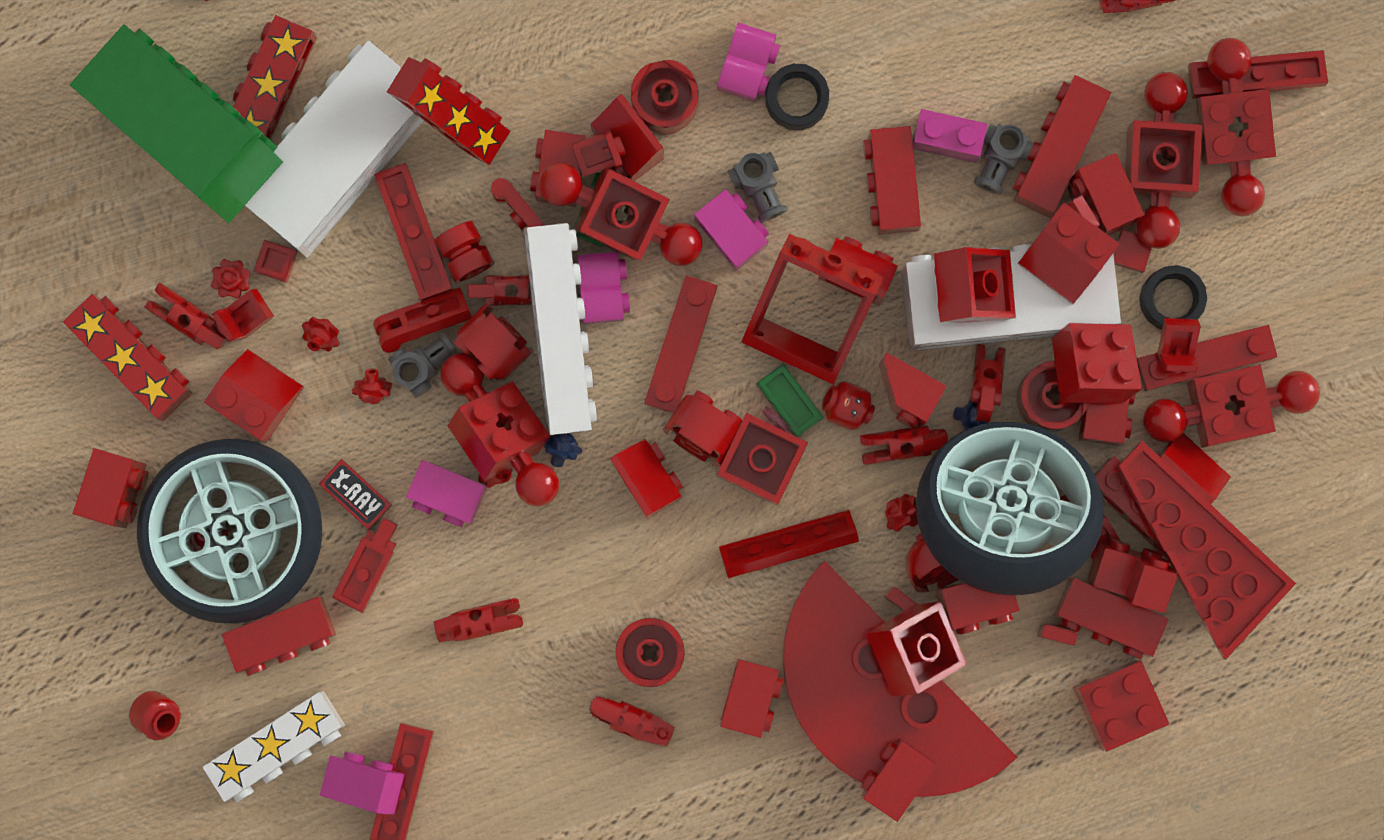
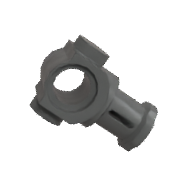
[974,123,1034,195]
[727,152,787,223]
[388,331,458,398]

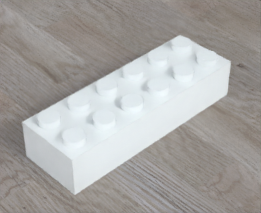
[524,223,597,435]

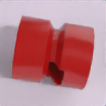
[434,220,495,283]

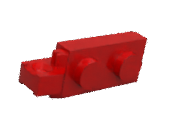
[332,518,398,613]

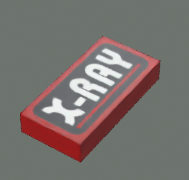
[319,459,392,530]

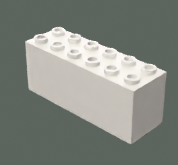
[245,40,424,258]
[901,244,1121,351]

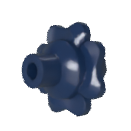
[953,397,988,430]
[543,433,582,467]

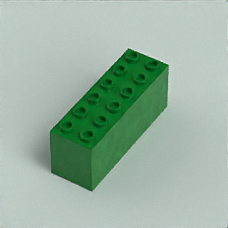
[69,24,283,224]

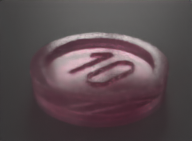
[761,406,791,433]

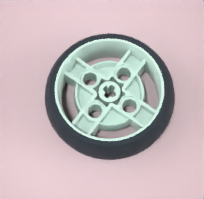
[916,422,1103,595]
[137,439,322,624]

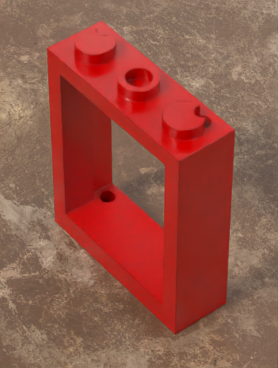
[741,233,884,385]

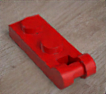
[491,178,545,231]
[373,287,471,353]

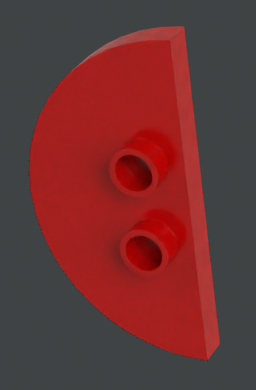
[783,561,1018,797]

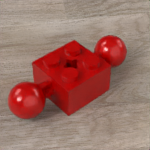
[1196,38,1276,217]
[1125,72,1202,249]
[538,163,703,266]
[440,353,560,507]
[1143,365,1320,448]

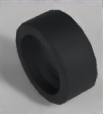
[765,63,830,130]
[1139,265,1207,329]

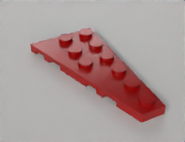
[1117,441,1296,660]

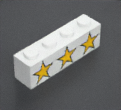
[203,691,346,803]

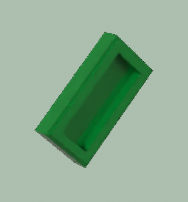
[756,363,824,437]

